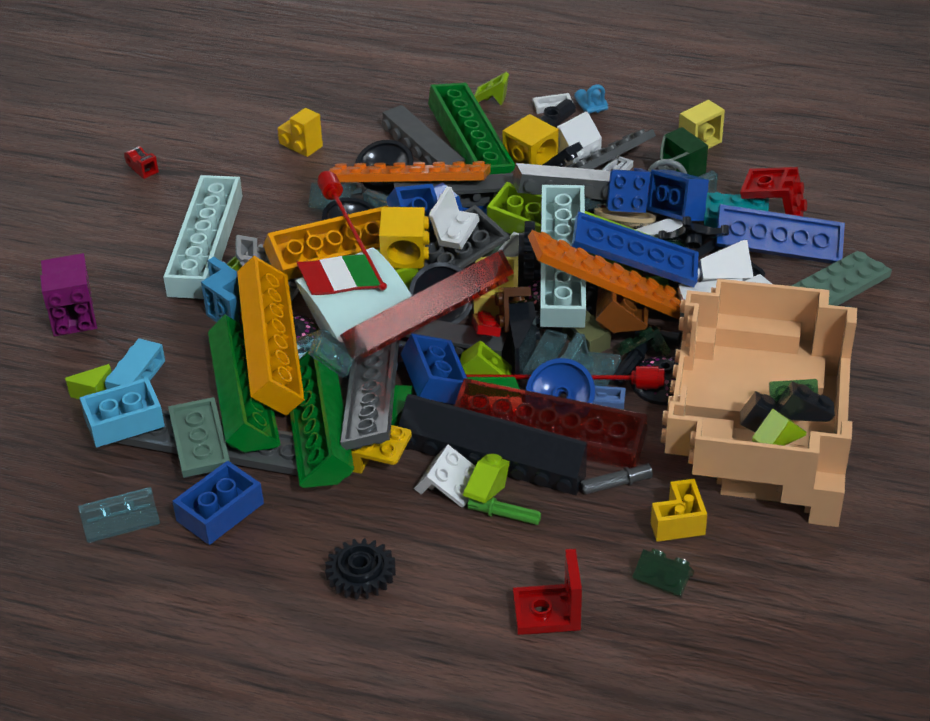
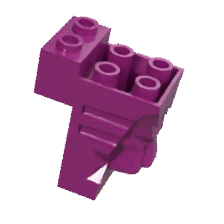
[40,253,97,336]

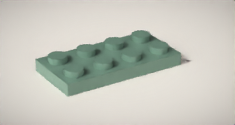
[168,397,230,478]

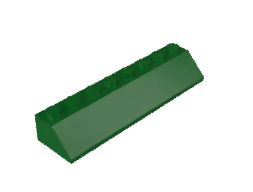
[428,83,515,175]
[208,314,281,452]
[290,345,354,488]

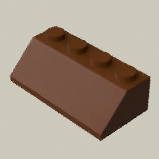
[595,286,648,333]

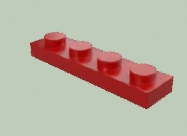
[471,311,501,337]

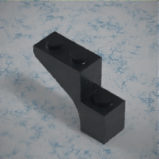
[740,381,835,432]

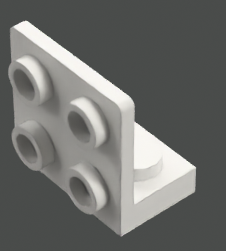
[429,186,480,250]
[414,445,475,507]

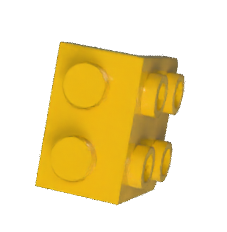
[351,425,412,474]

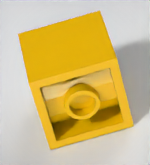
[502,114,559,165]
[379,207,429,268]

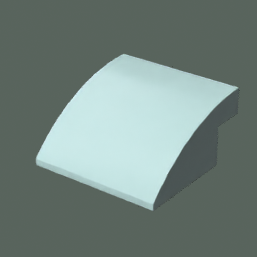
[295,247,419,349]

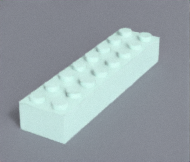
[163,175,243,299]
[540,185,586,328]

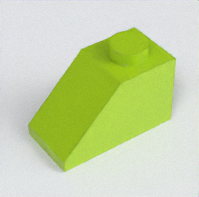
[460,340,512,375]
[463,454,510,503]

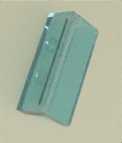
[78,487,160,543]

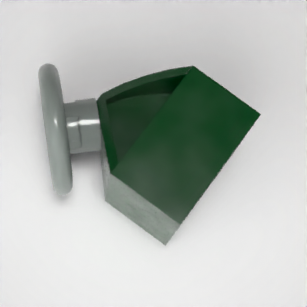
[648,127,708,178]

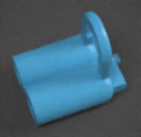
[574,84,608,114]

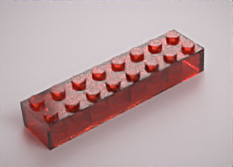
[340,249,514,359]
[454,378,648,468]

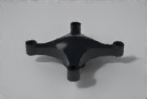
[658,216,729,249]

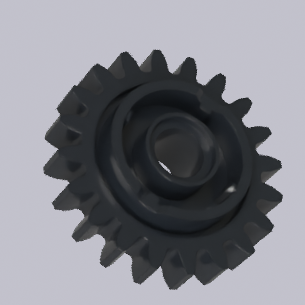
[518,221,540,281]
[325,538,396,600]

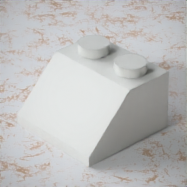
[557,112,602,165]

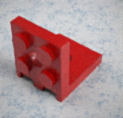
[740,167,807,216]
[513,549,582,635]

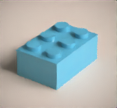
[79,377,165,448]

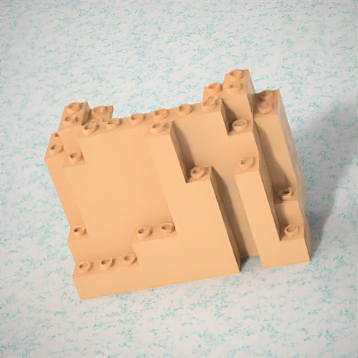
[661,279,857,527]

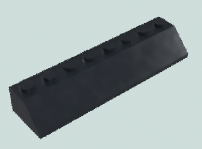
[399,394,587,496]

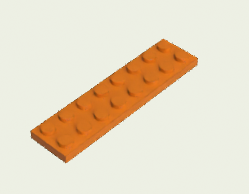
[329,161,491,182]
[528,230,681,320]

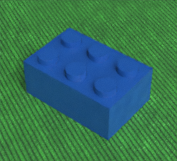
[647,170,709,221]
[401,333,470,405]
[172,460,264,545]

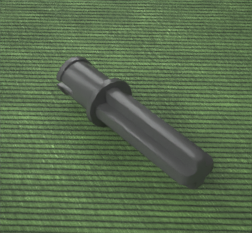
[581,463,653,494]

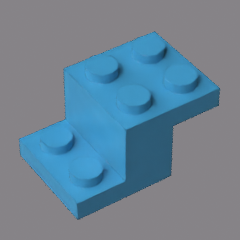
[201,257,241,323]

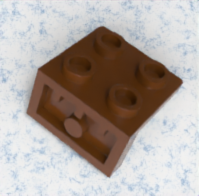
[495,287,531,333]

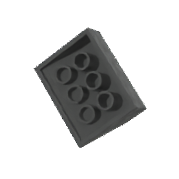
[418,205,510,271]

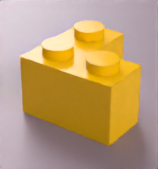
[277,108,323,157]
[651,479,708,542]

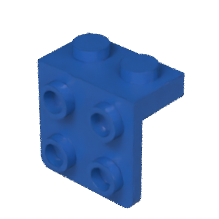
[606,168,651,213]

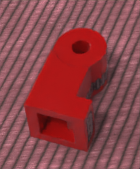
[124,146,159,179]

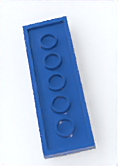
[715,204,845,264]
[572,211,699,287]

